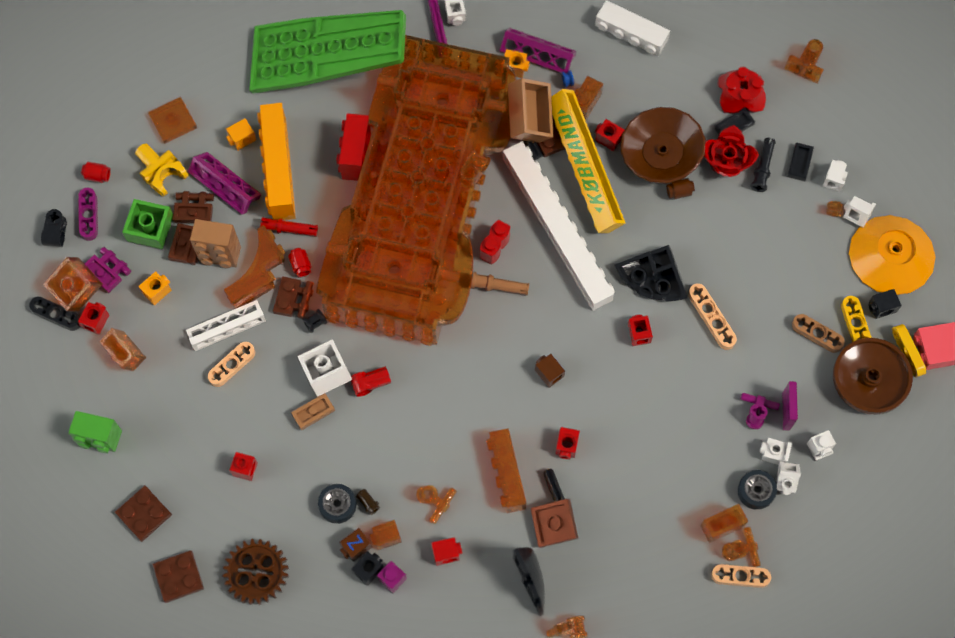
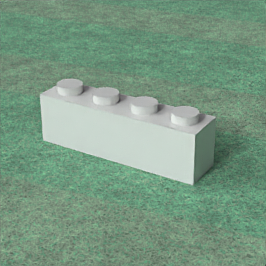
[595,0,670,56]

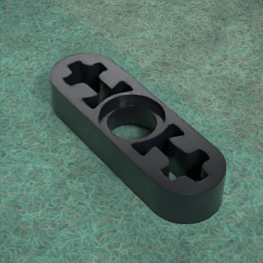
[29,296,81,331]

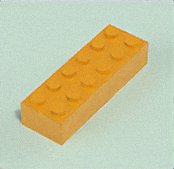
[257,103,296,220]

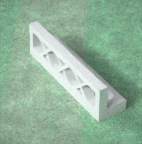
[186,300,266,351]

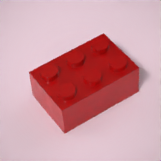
[336,113,371,182]

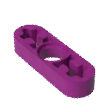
[78,188,98,241]

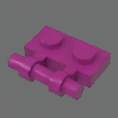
[81,247,131,293]

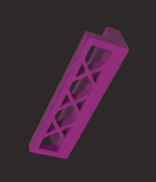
[500,28,577,73]
[187,152,262,215]

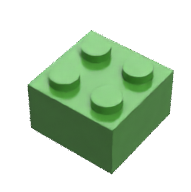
[122,199,173,249]
[68,411,122,453]

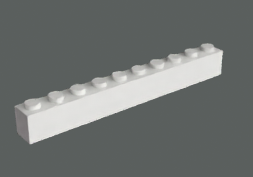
[503,141,615,311]

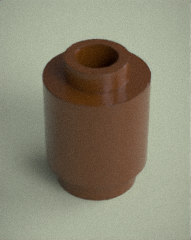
[666,178,695,200]

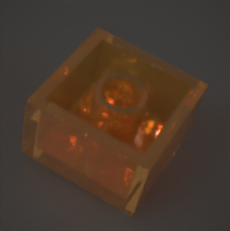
[43,257,103,311]

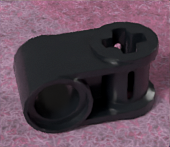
[41,209,67,247]

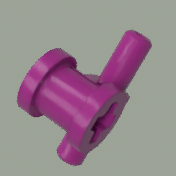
[740,393,780,429]

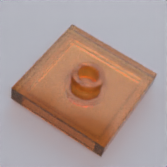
[148,97,197,144]

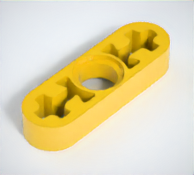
[841,296,871,342]
[892,324,926,378]

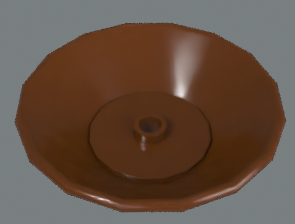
[620,107,706,183]

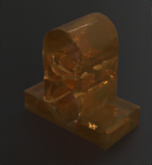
[785,39,824,84]

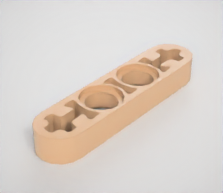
[688,283,737,350]

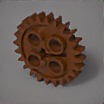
[223,539,289,605]

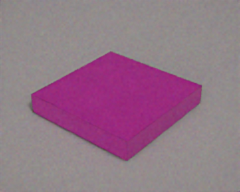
[782,381,798,431]

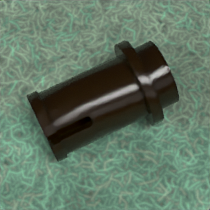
[356,489,380,515]

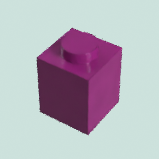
[377,561,407,593]

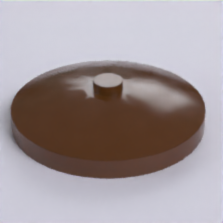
[833,338,913,415]

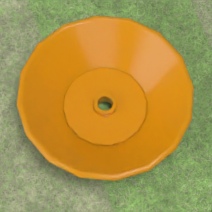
[849,215,936,295]

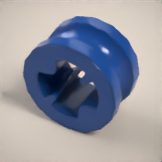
[561,70,574,88]

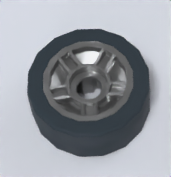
[737,470,777,510]
[318,484,357,524]

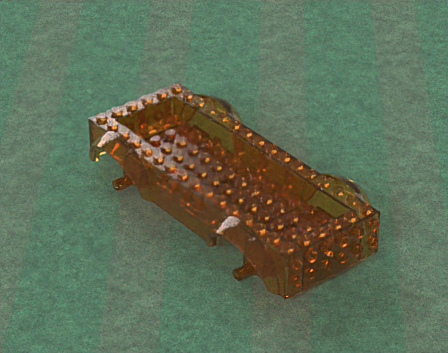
[316,35,516,346]

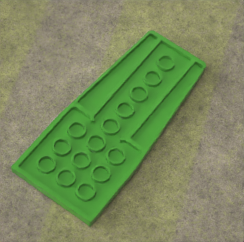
[249,10,406,93]

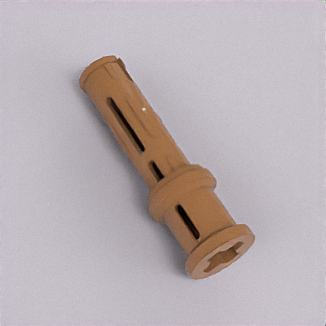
[471,272,530,295]

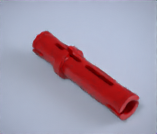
[260,217,318,237]

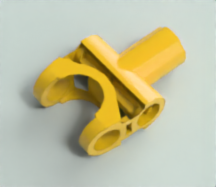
[135,143,189,197]

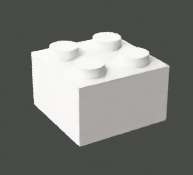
[298,339,352,397]

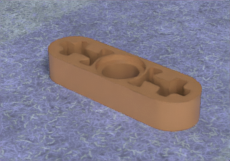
[792,314,845,353]

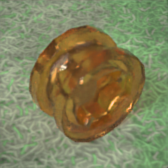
[826,201,844,217]

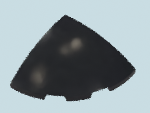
[615,245,688,302]
[513,547,545,616]

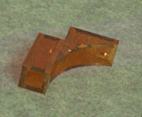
[224,225,285,309]

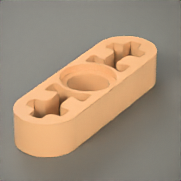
[208,342,255,387]
[711,564,771,588]

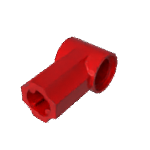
[351,366,391,397]

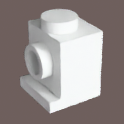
[444,0,466,26]
[823,160,848,192]
[843,196,876,227]
[807,430,836,461]
[760,438,792,465]
[775,462,801,495]

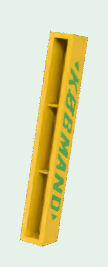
[551,89,626,233]

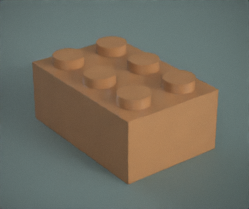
[508,78,553,142]
[190,219,241,268]

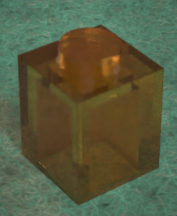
[370,520,402,550]

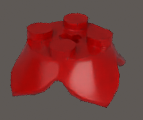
[718,67,766,113]
[704,125,759,177]

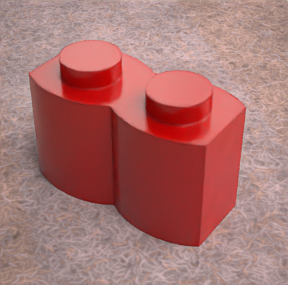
[480,220,510,265]

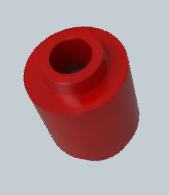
[81,161,111,183]
[288,248,312,277]

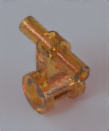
[416,485,457,524]
[722,527,761,567]
[546,616,588,638]

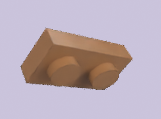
[291,393,335,431]

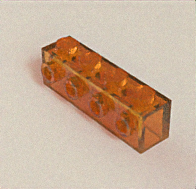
[486,428,527,513]

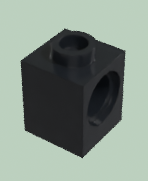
[868,289,902,319]
[351,551,384,586]

